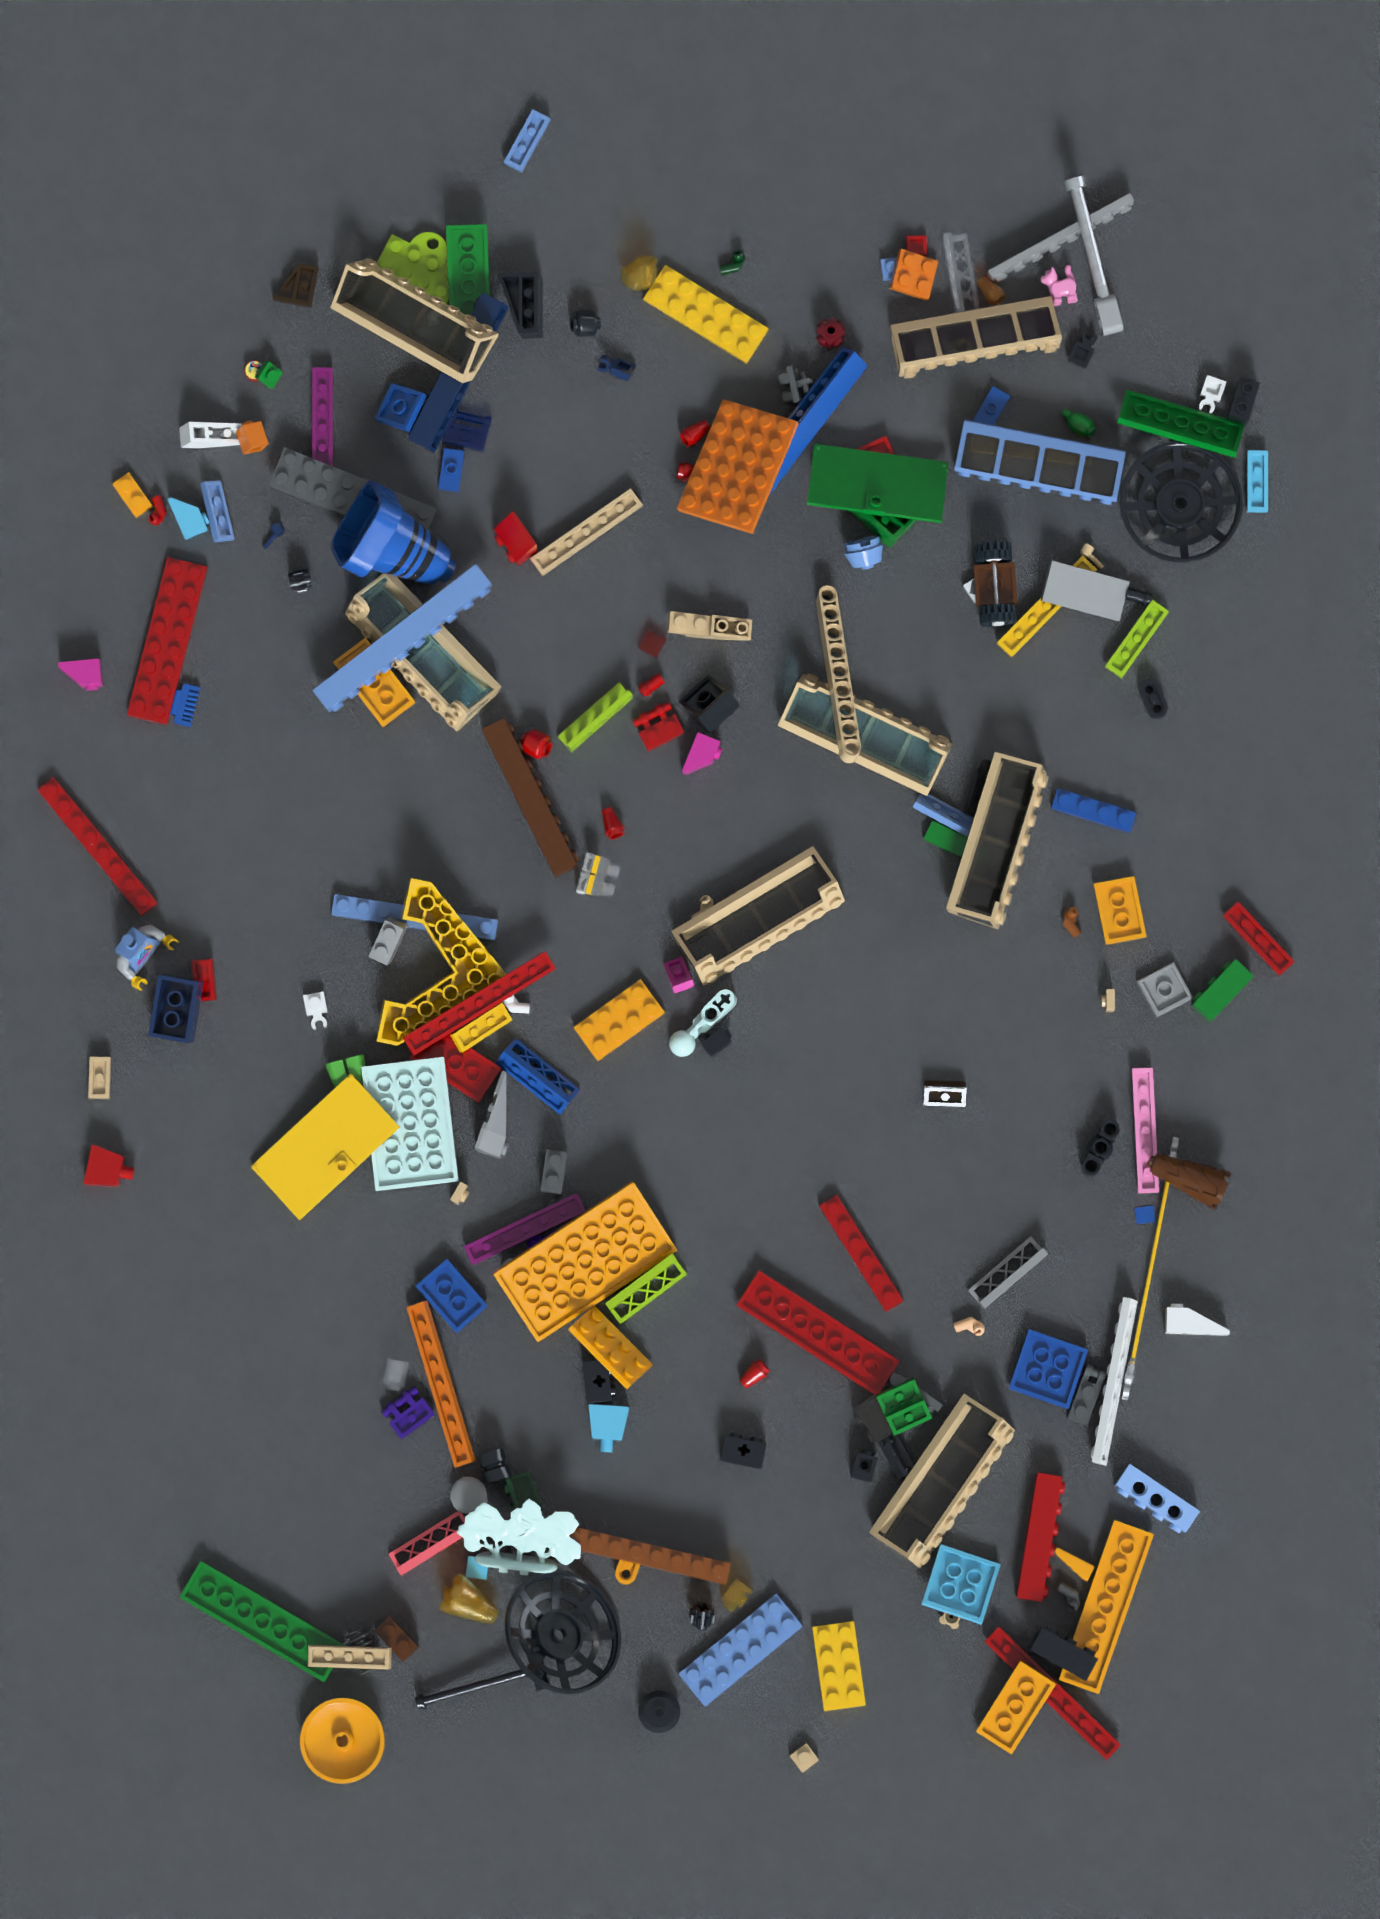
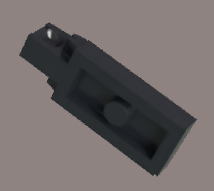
[964,759,992,816]

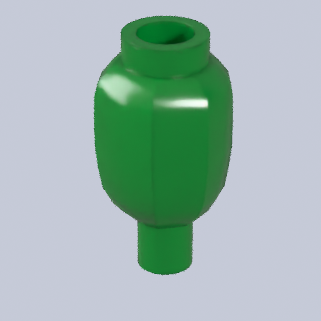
[1061,409,1096,438]

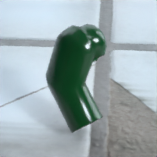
[719,250,745,275]

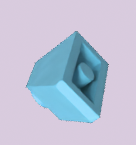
[168,498,209,540]

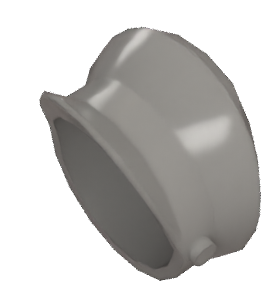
[450,1477,488,1514]

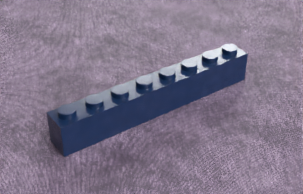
[408,293,509,453]

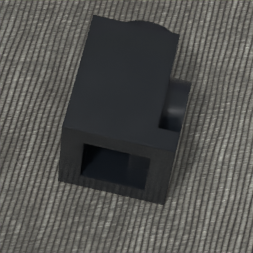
[699,1027,732,1058]
[851,1450,878,1483]

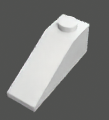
[179,422,242,448]
[1165,1304,1230,1336]

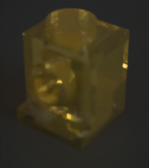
[721,1579,753,1612]

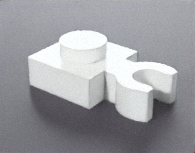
[1199,375,1226,414]
[303,992,328,1030]

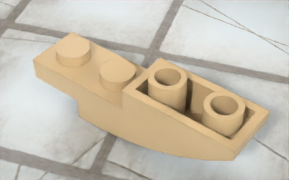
[667,611,752,641]

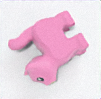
[1041,265,1078,306]

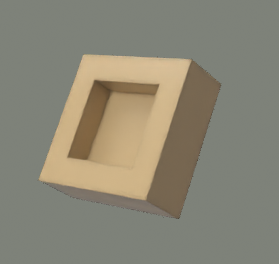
[1101,989,1115,1012]
[450,1181,470,1205]
[790,1743,819,1773]

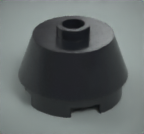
[638,1691,680,1733]

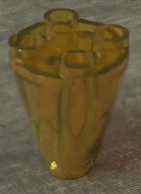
[438,1573,500,1625]

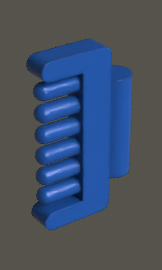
[170,684,200,727]

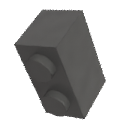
[541,1149,568,1196]

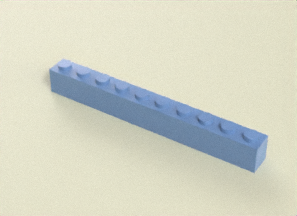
[312,564,492,712]

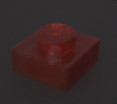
[639,630,666,659]

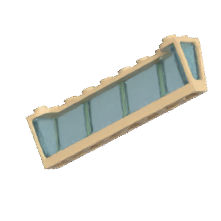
[345,573,501,731]
[778,673,952,796]

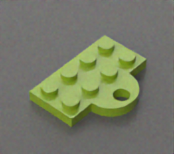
[377,232,449,305]

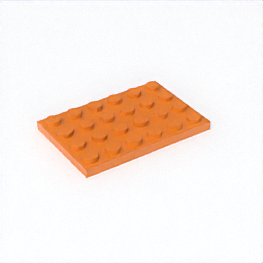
[677,399,799,534]

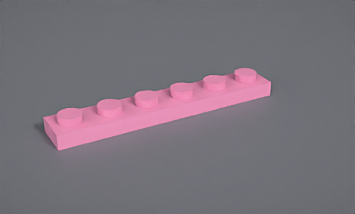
[1131,1068,1159,1194]

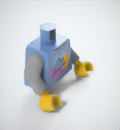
[115,925,178,991]

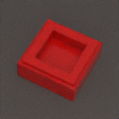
[906,235,927,257]

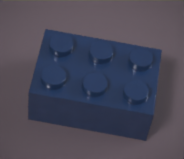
[148,974,204,1043]

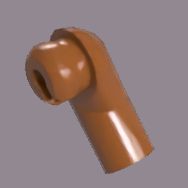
[1062,906,1082,939]

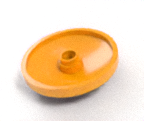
[300,1698,385,1784]

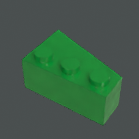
[850,511,917,548]

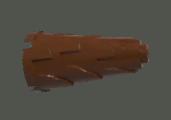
[1147,1153,1231,1210]

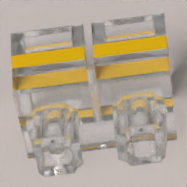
[576,852,621,898]

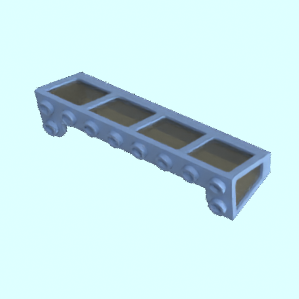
[954,419,1126,505]

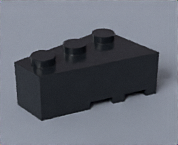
[498,272,543,339]
[1029,1626,1098,1681]

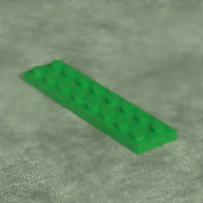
[179,1561,346,1683]

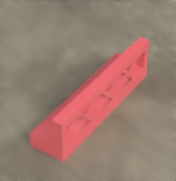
[389,1511,465,1576]

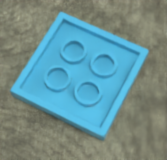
[921,1544,1001,1625]

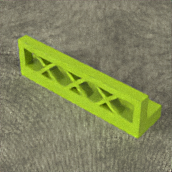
[558,683,633,753]
[605,1254,687,1325]

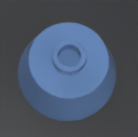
[843,535,883,570]

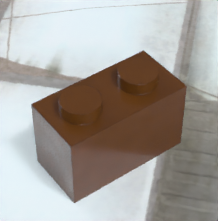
[374,1616,419,1662]

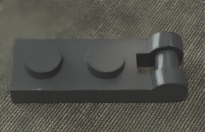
[1067,1364,1107,1426]
[889,1373,943,1413]

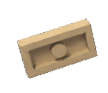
[88,1057,111,1099]

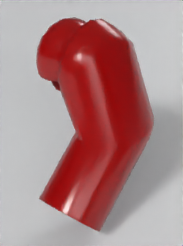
[148,495,167,526]

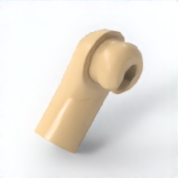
[691,895,714,918]

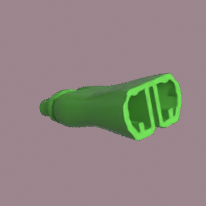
[325,1054,366,1088]

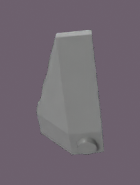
[475,1071,509,1159]

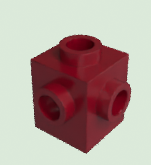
[816,317,846,351]

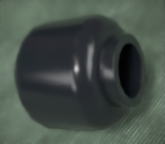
[570,310,601,337]

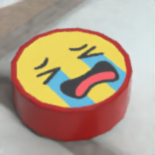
[244,360,262,382]

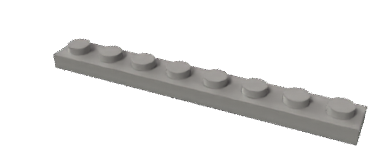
[987,193,1134,282]

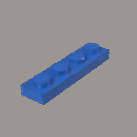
[1051,788,1136,833]

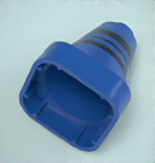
[331,480,456,585]

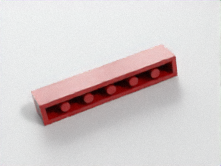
[1016,1473,1066,1602]

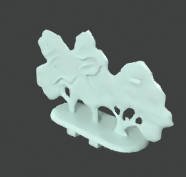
[457,1499,581,1576]

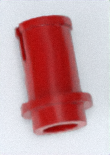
[638,673,665,697]

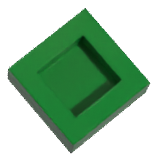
[254,360,283,389]

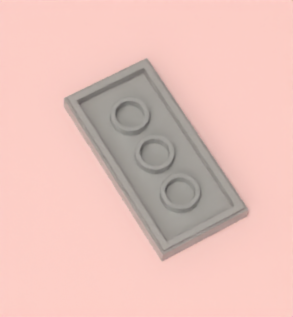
[1040,561,1129,621]

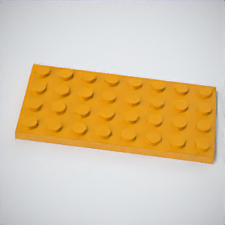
[493,1181,678,1342]

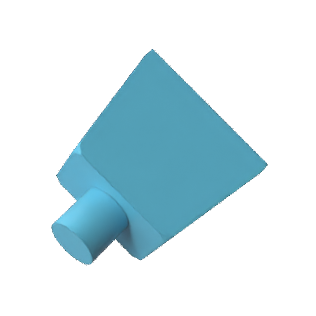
[589,1404,629,1453]

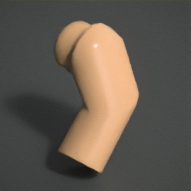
[953,1317,984,1336]

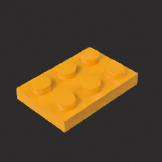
[1093,876,1147,945]

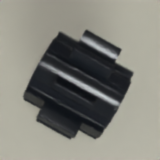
[288,566,312,593]
[689,1602,715,1630]

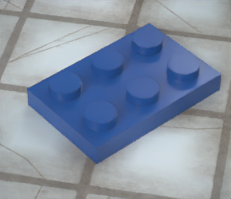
[416,1259,488,1334]

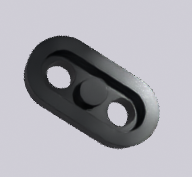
[1139,679,1168,719]

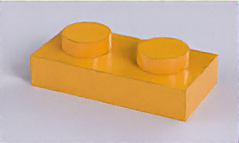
[112,472,153,518]

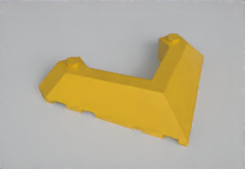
[376,878,506,1045]

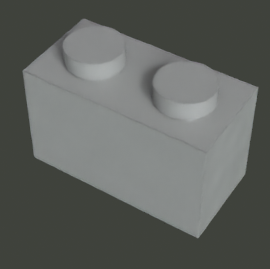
[369,916,408,965]

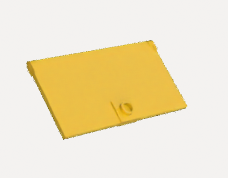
[251,1073,400,1220]

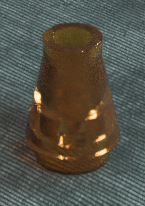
[977,276,1006,306]

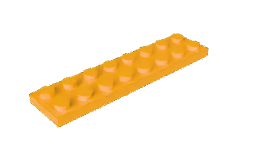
[1058,1520,1154,1694]

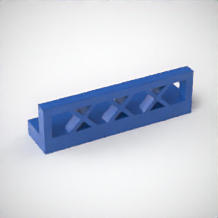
[496,1039,580,1115]

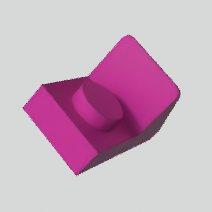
[663,957,694,993]

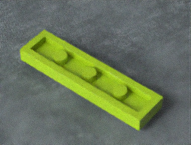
[1105,600,1169,679]

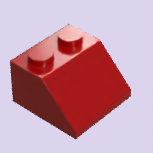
[493,511,538,566]

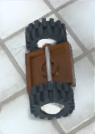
[974,541,1018,627]

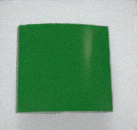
[875,1378,932,1436]

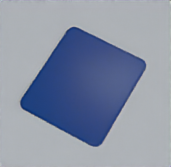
[1135,1206,1156,1224]

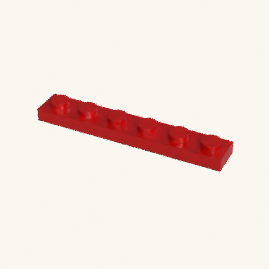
[819,1195,903,1312]

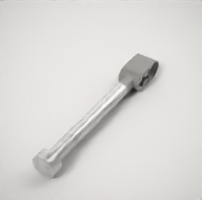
[1064,176,1123,336]

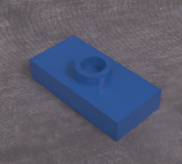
[973,386,1010,425]
[438,448,465,492]

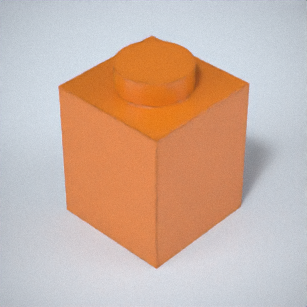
[236,420,269,455]

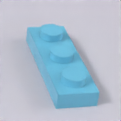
[1247,450,1268,513]

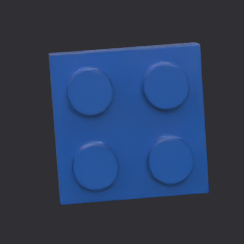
[374,383,427,432]

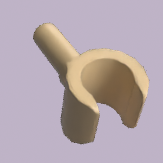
[1080,543,1104,570]

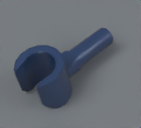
[262,522,284,549]

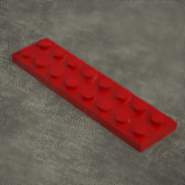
[127,557,208,725]
[736,1271,900,1395]

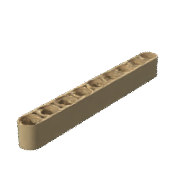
[816,585,861,763]

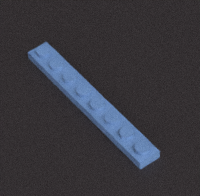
[331,894,498,941]

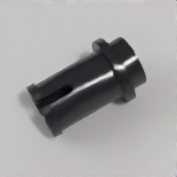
[1125,587,1152,606]

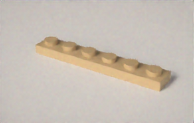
[530,488,643,576]

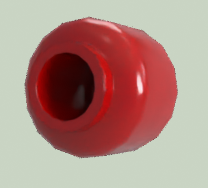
[521,729,553,759]

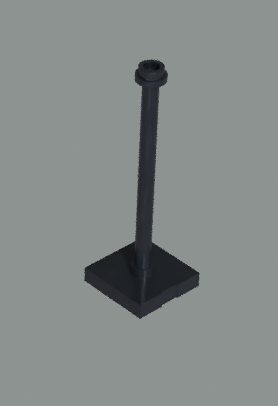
[415,1647,550,1710]

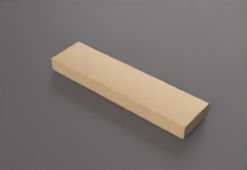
[308,1645,392,1669]

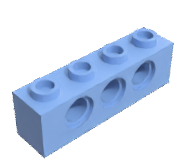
[1115,1464,1200,1533]

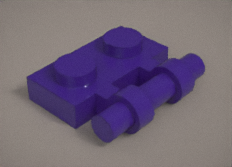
[381,1387,435,1440]

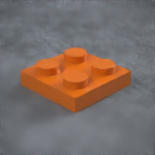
[889,249,938,301]

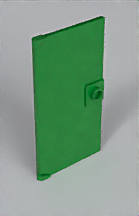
[807,444,949,523]

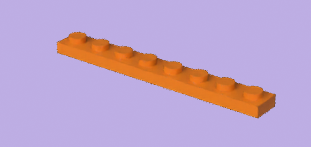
[406,1301,476,1468]

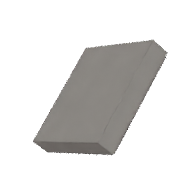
[1137,962,1193,1018]

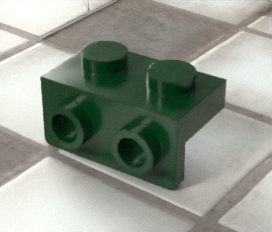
[503,1470,544,1511]

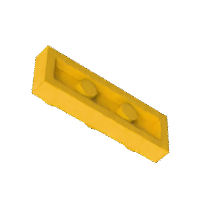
[450,1002,512,1053]

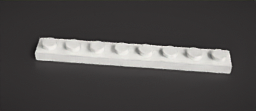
[1091,1297,1138,1466]

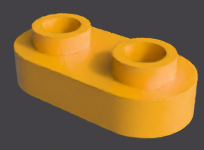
[615,1560,640,1585]

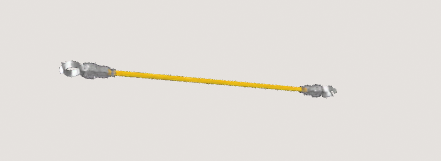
[1122,1137,1179,1400]

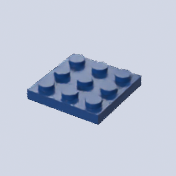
[1009,1329,1088,1409]

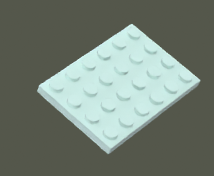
[361,1057,459,1191]

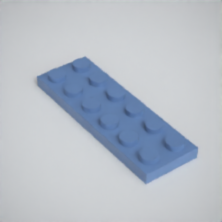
[679,1594,803,1706]

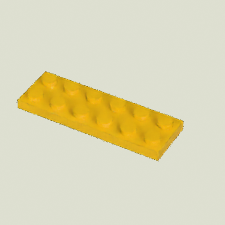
[643,265,769,364]

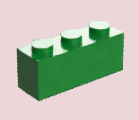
[1192,959,1254,1023]

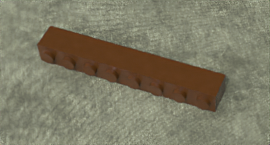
[482,718,579,878]

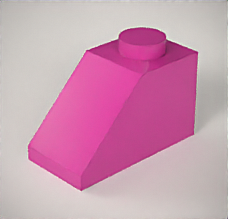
[58,659,103,691]
[682,733,723,775]

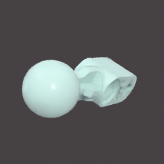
[669,989,737,1057]

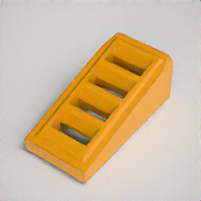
[1054,1547,1094,1581]

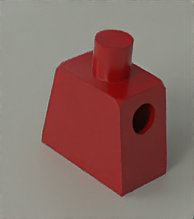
[83,1145,135,1187]

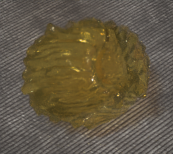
[621,255,658,291]

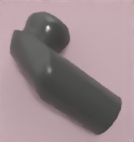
[1057,1582,1081,1612]

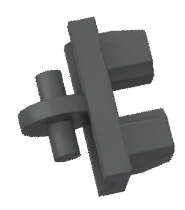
[778,365,814,404]

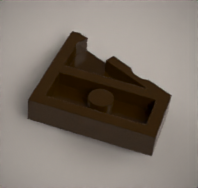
[273,263,319,308]

